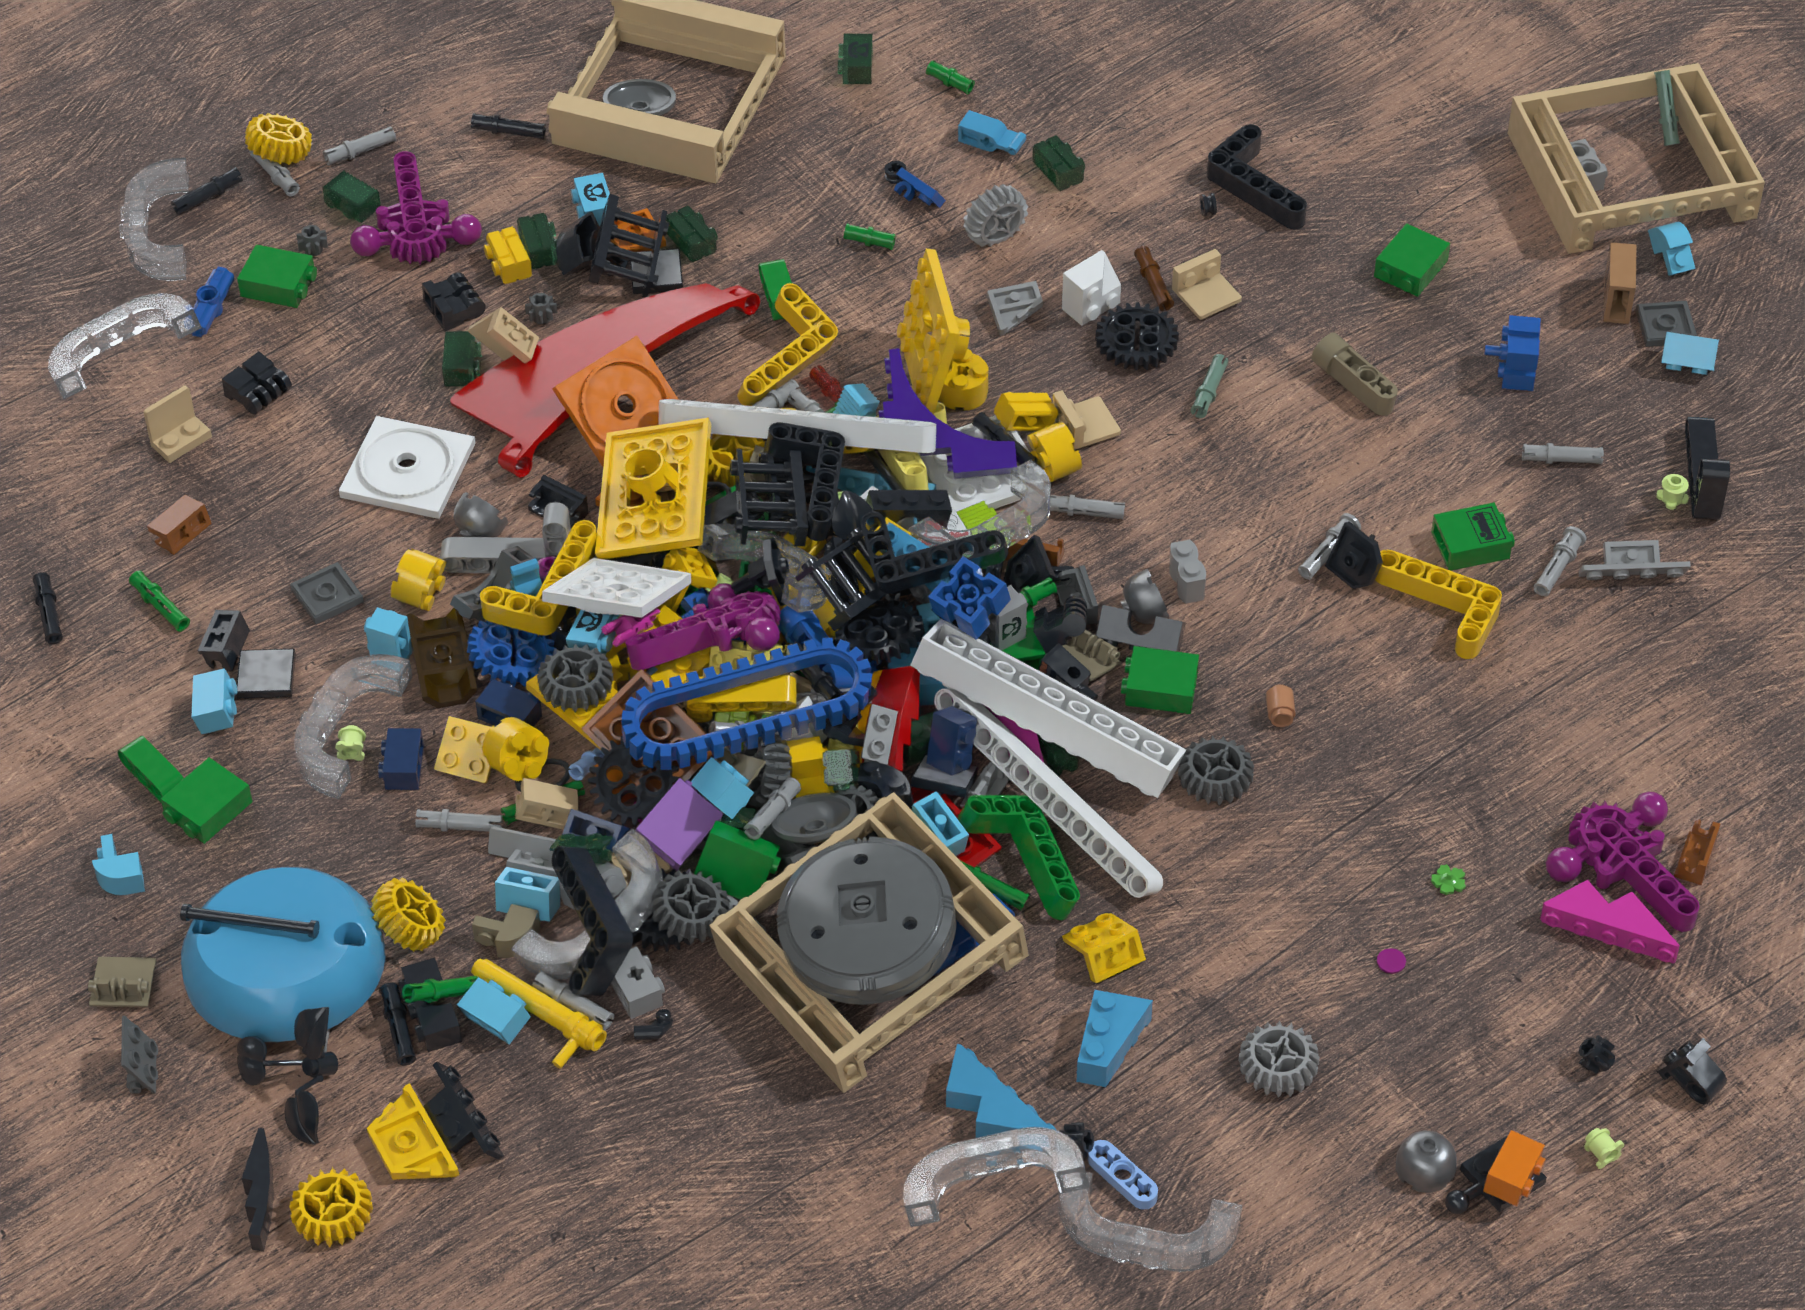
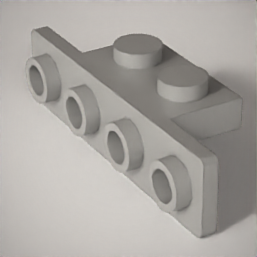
[1579,540,1691,580]
[488,826,600,877]

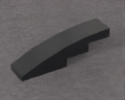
[242,1128,274,1252]

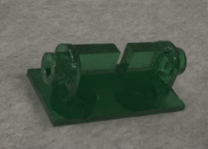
[1037,734,1079,777]
[549,833,613,864]

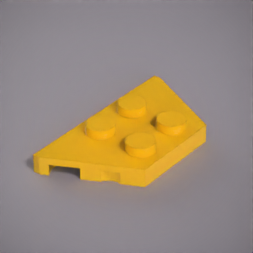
[367,1083,459,1180]

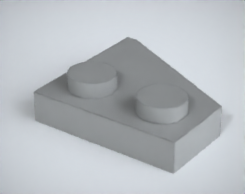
[987,281,1043,336]

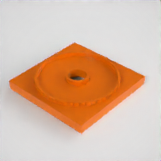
[552,336,679,467]

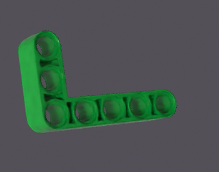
[957,795,1080,920]

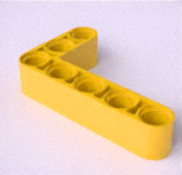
[737,283,838,406]
[480,520,597,636]
[1375,549,1502,659]

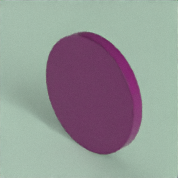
[1377,948,1406,974]

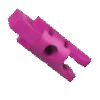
[601,608,660,647]

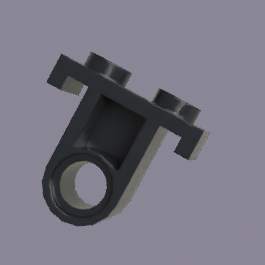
[1656,1038,1727,1105]

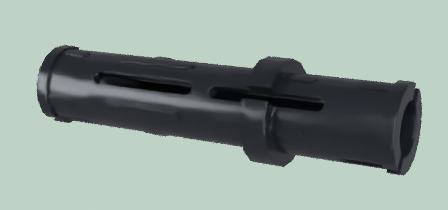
[471,113,546,139]
[171,167,243,215]
[972,412,1038,471]
[32,572,63,645]
[785,642,844,701]
[380,982,416,1066]

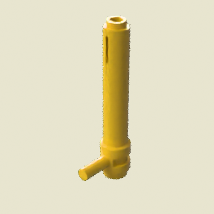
[471,959,607,1069]

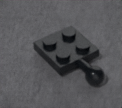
[1445,1136,1547,1214]

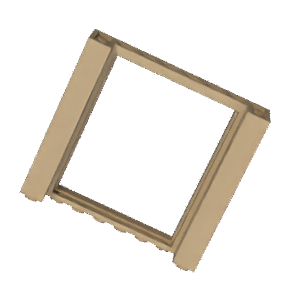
[547,0,786,183]
[1508,63,1765,254]
[709,792,1029,1093]

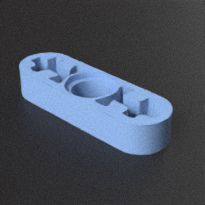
[1088,1140,1158,1209]

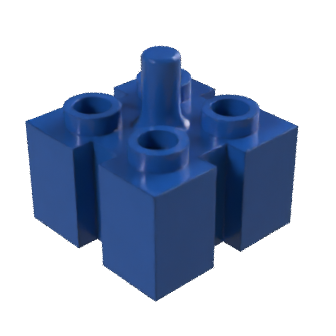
[1484,315,1541,391]
[928,556,1011,640]

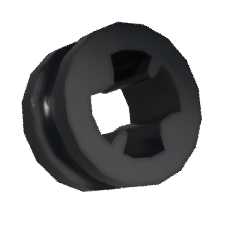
[884,161,906,184]
[1200,193,1217,216]
[986,562,1003,579]

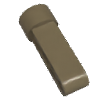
[1311,333,1398,416]

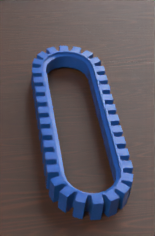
[622,638,872,770]

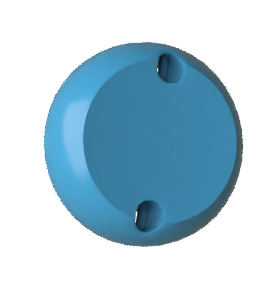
[181,867,385,1042]

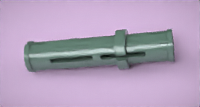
[1654,70,1680,146]
[1191,354,1229,418]

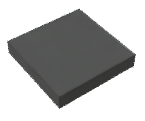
[1635,301,1697,347]
[290,562,364,624]

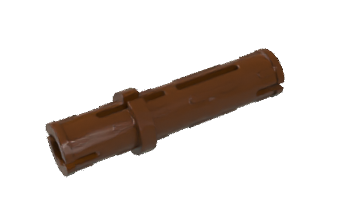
[1134,246,1174,311]

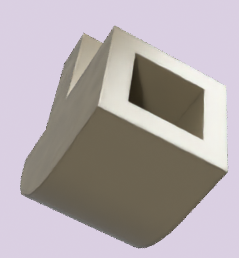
[472,904,541,958]

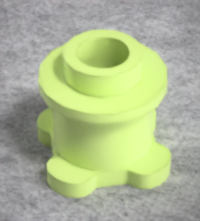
[1656,474,1689,510]
[335,725,366,761]
[1584,1128,1624,1169]

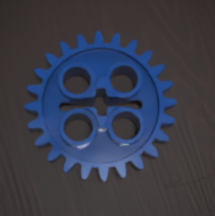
[467,620,556,687]

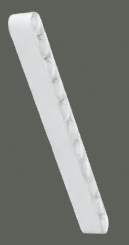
[658,399,936,453]
[934,688,1163,898]

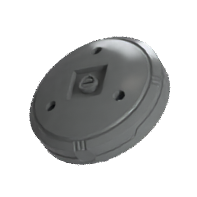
[777,837,956,1005]

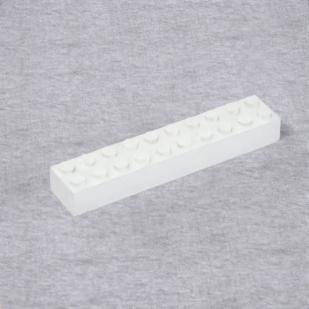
[910,619,1186,798]

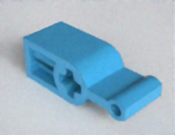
[958,110,1026,155]
[510,558,542,596]

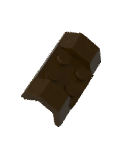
[406,608,477,709]

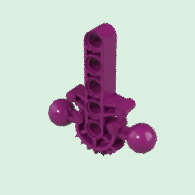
[350,151,482,264]
[625,583,781,670]
[1545,791,1700,932]

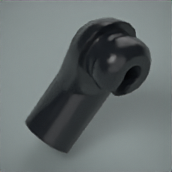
[634,1009,673,1041]

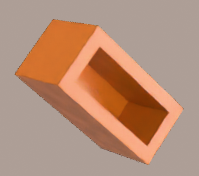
[1483,1130,1546,1206]

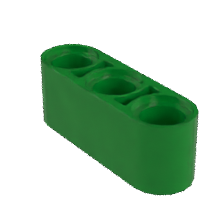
[758,259,792,321]
[117,735,184,803]

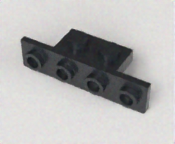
[424,1061,504,1160]

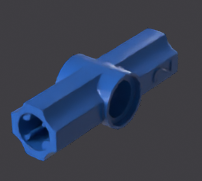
[185,266,235,337]

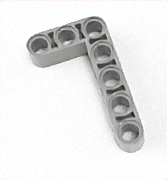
[440,502,571,573]

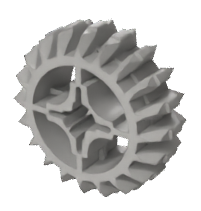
[963,184,1028,247]
[1238,1020,1320,1098]

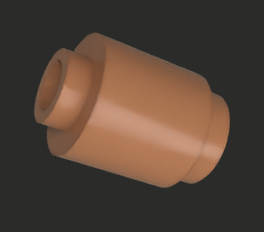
[1266,685,1296,727]

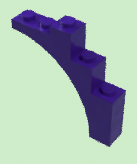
[879,349,1017,479]

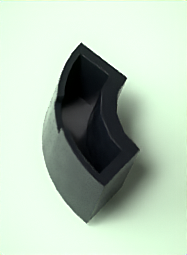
[556,212,600,275]
[858,761,914,810]

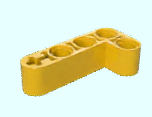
[687,675,797,723]

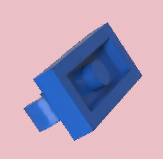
[894,167,946,208]

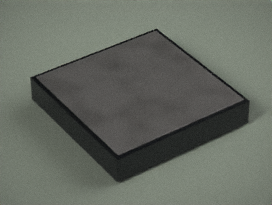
[630,249,683,294]
[236,649,296,699]
[911,755,978,798]

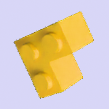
[786,736,834,800]

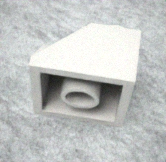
[1062,250,1121,326]

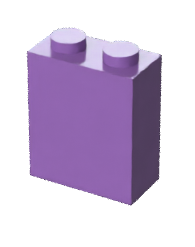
[633,778,724,871]

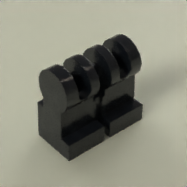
[422,273,486,332]
[222,351,292,415]
[1033,596,1087,654]

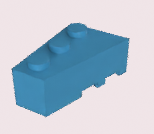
[1076,990,1153,1087]

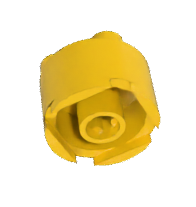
[939,349,989,411]
[1027,422,1082,483]
[391,548,446,611]
[482,717,549,781]

